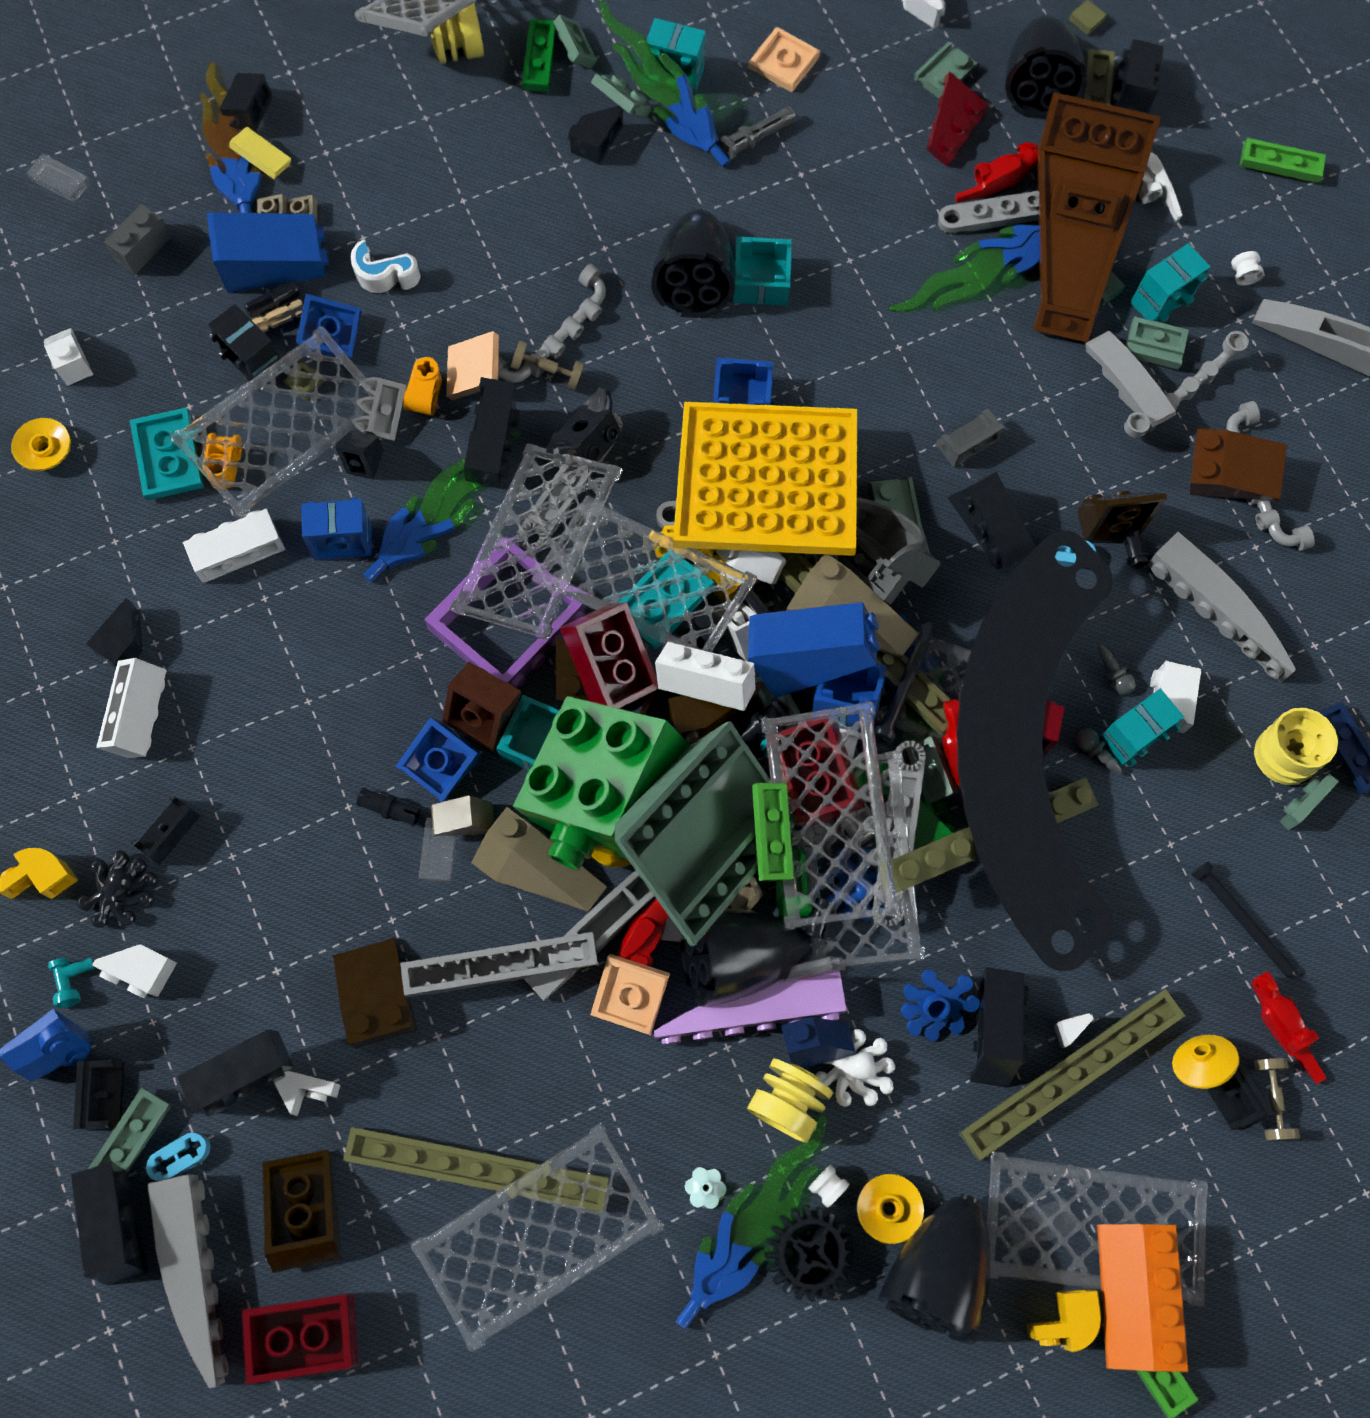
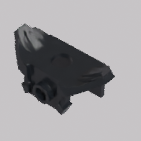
[546,388,622,473]

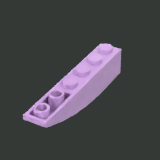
[654,972,847,1045]

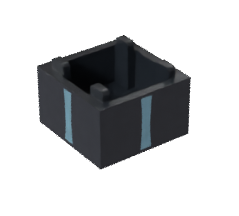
[208,304,285,390]

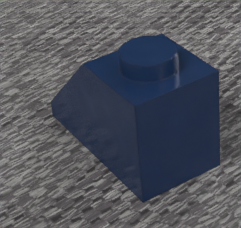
[781,1017,856,1068]

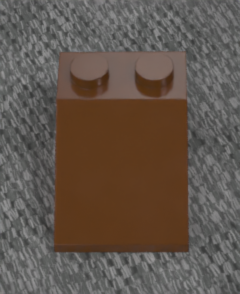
[1190,428,1287,501]

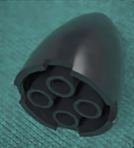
[1005,16,1087,119]
[651,208,736,318]
[681,908,813,1007]
[878,1193,991,1344]

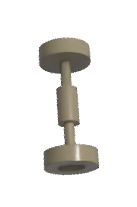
[511,340,584,390]
[1254,1058,1300,1141]

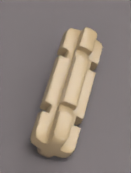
[252,300,304,332]

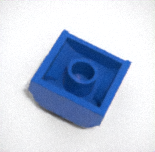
[295,294,362,360]
[395,717,481,802]
[0,1009,92,1082]

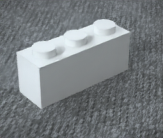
[183,509,285,583]
[655,642,756,711]
[96,658,166,758]

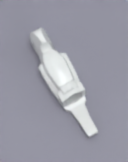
[1138,152,1182,222]

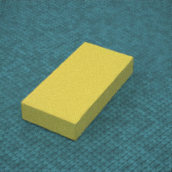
[229,127,291,179]

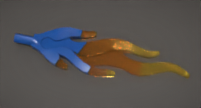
[199,62,262,213]

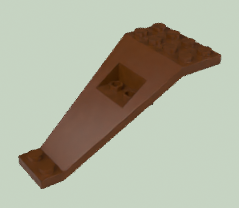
[1033,92,1161,342]

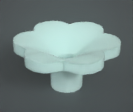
[685,1167,726,1209]

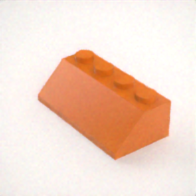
[1097,1224,1188,1372]

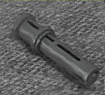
[719,106,796,160]

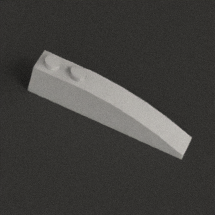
[400,932,598,997]

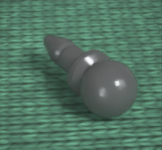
[1098,645,1136,696]
[1075,728,1123,774]

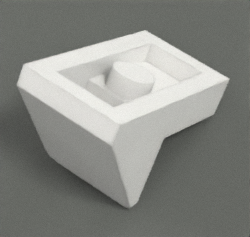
[275,1071,341,1116]

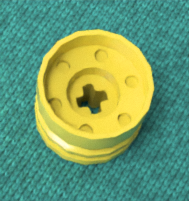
[429,3,484,64]
[1254,708,1338,785]
[747,1059,833,1143]

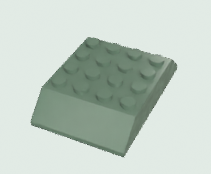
[615,721,797,946]

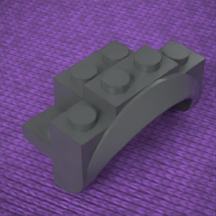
[838,497,941,604]

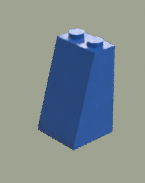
[207,213,329,293]
[748,602,880,698]

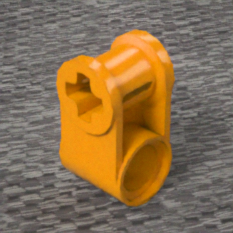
[403,357,442,416]
[202,433,242,490]

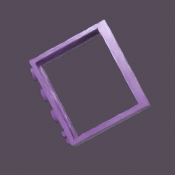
[424,537,586,688]

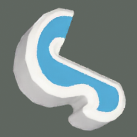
[351,239,420,293]

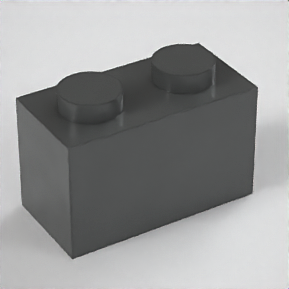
[104,204,172,275]

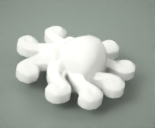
[816,1029,895,1107]

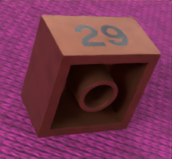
[442,662,521,751]

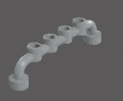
[498,263,606,383]
[1124,331,1249,438]
[1226,401,1315,551]

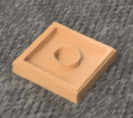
[748,27,820,92]
[446,331,499,401]
[590,954,670,1035]

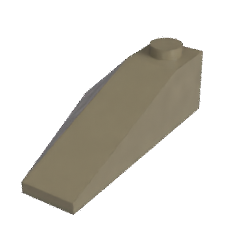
[786,554,919,658]
[471,807,607,912]

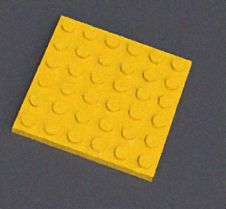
[673,402,857,556]

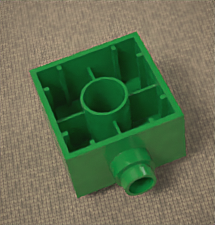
[513,696,690,870]

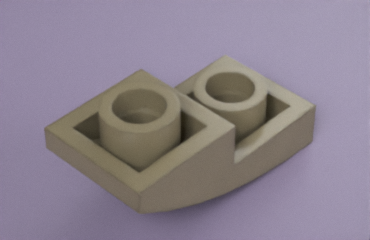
[257,194,317,223]

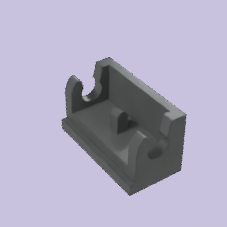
[936,409,1005,468]

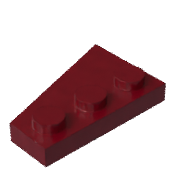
[926,72,989,166]

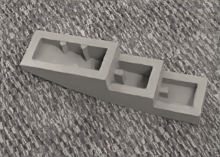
[1085,331,1176,428]

